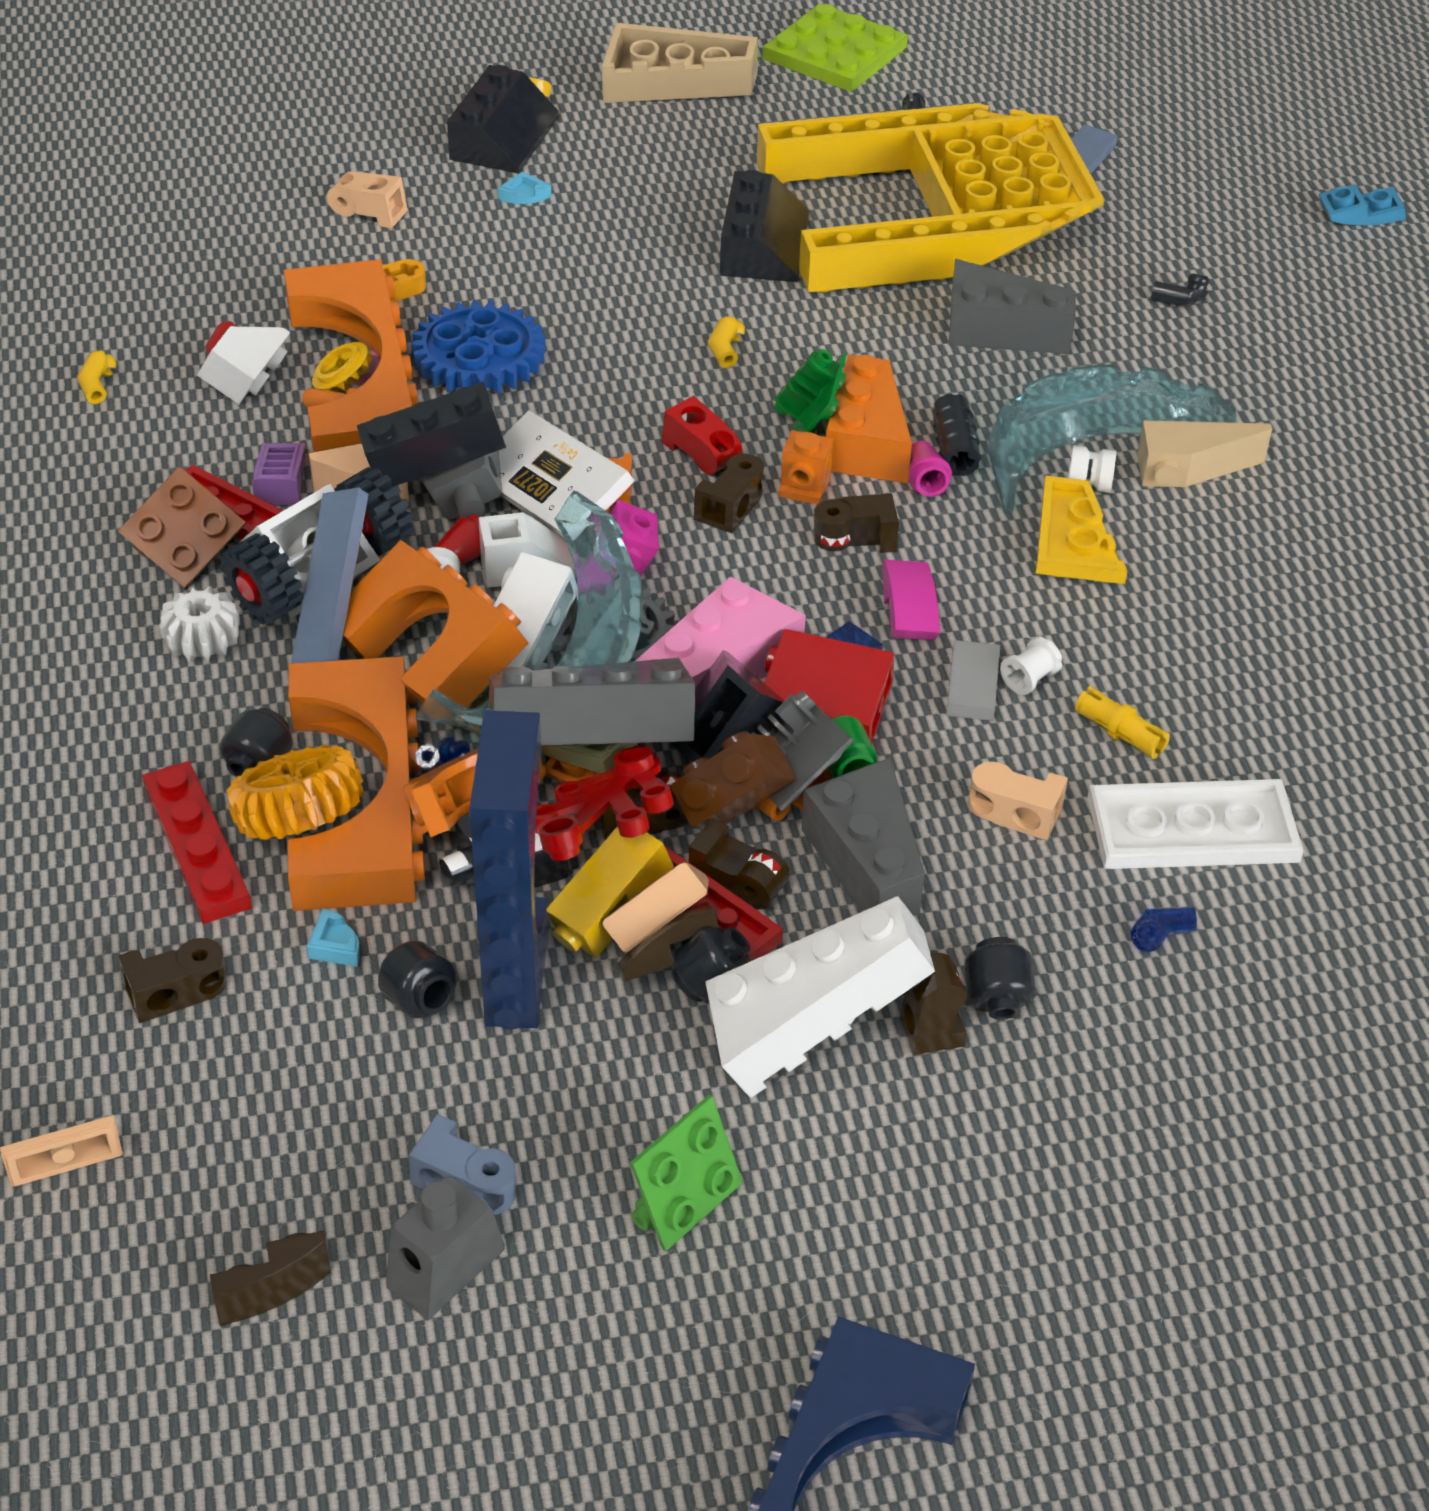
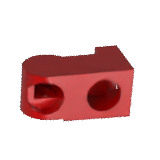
[661,395,742,475]

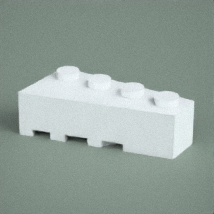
[705,896,935,1098]

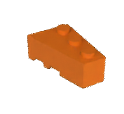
[826,354,912,483]

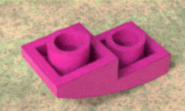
[882,559,940,640]

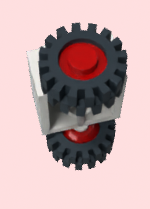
[220,467,414,625]

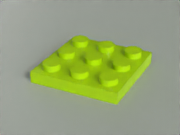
[762,3,908,92]

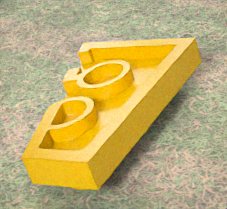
[1036,475,1128,584]

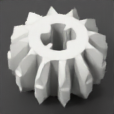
[159,586,240,662]

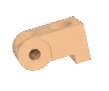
[327,171,408,228]
[968,762,1068,841]

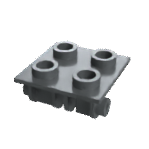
[752,690,854,811]

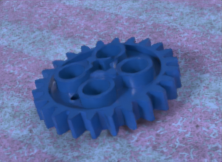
[411,300,545,394]

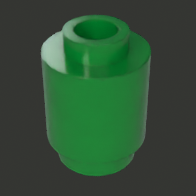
[828,715,877,778]

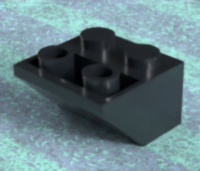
[672,650,784,762]

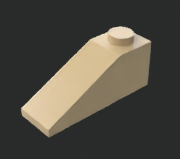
[1137,420,1272,487]

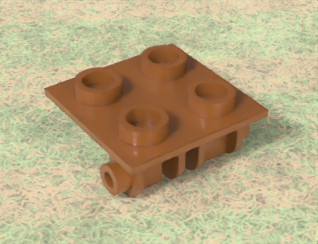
[118,466,247,589]

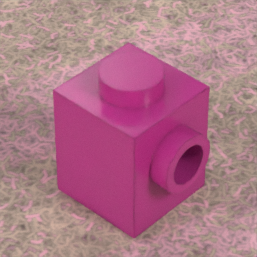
[597,500,659,580]

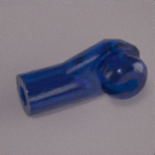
[415,737,470,772]
[1131,906,1197,952]

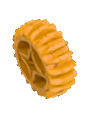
[226,745,364,840]

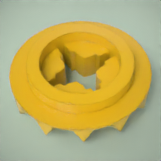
[312,342,373,392]

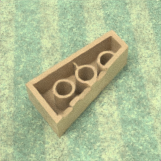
[601,23,758,103]

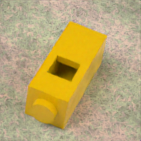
[546,826,674,959]

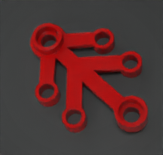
[535,746,674,861]

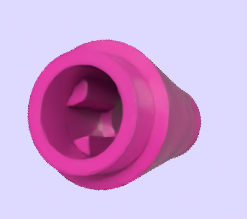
[909,441,952,497]

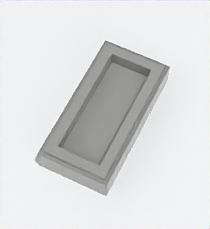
[946,640,1000,721]

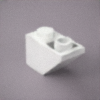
[197,326,290,404]
[479,512,576,588]

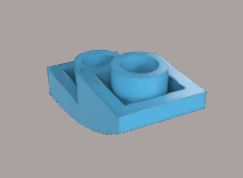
[1319,184,1406,226]

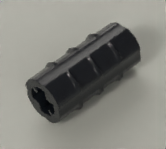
[932,394,981,476]

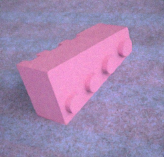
[635,577,806,689]

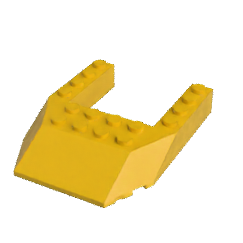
[757,103,1104,293]

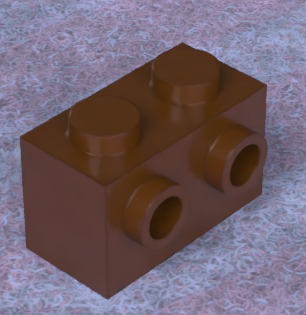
[670,731,796,829]

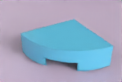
[498,172,552,204]
[307,908,360,967]

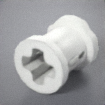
[1000,636,1062,695]

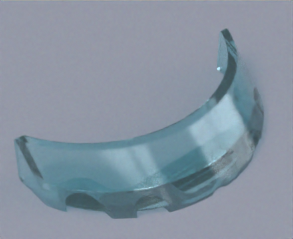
[989,364,1237,514]
[415,490,643,730]

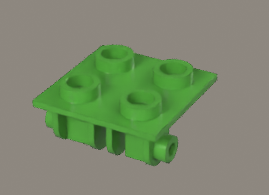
[630,1095,743,1251]

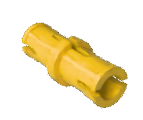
[1075,686,1170,759]

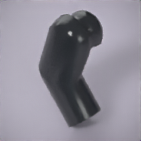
[1151,273,1209,306]

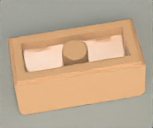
[603,862,709,952]
[0,1115,123,1187]

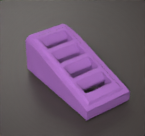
[252,443,306,505]

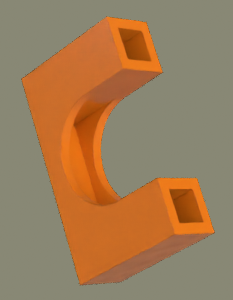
[342,540,529,726]

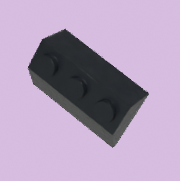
[447,65,559,174]
[720,170,809,282]
[357,382,507,487]

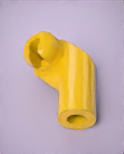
[708,316,745,368]
[77,350,116,404]

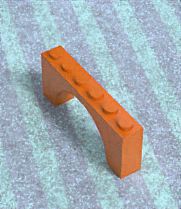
[284,259,418,452]
[288,656,425,911]

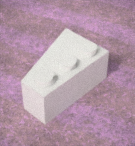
[482,552,583,694]

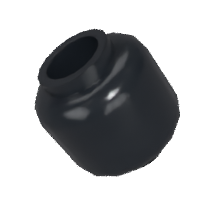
[219,708,293,777]
[673,925,751,1002]
[964,937,1036,1019]
[378,941,457,1019]

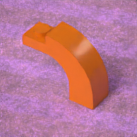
[403,748,548,837]

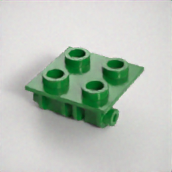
[774,349,847,433]

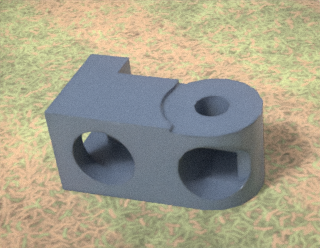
[409,1114,516,1215]

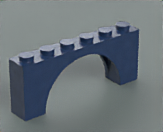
[469,710,549,1029]
[748,1316,975,1511]

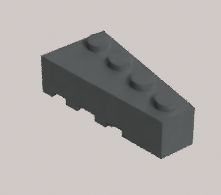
[489,657,695,745]

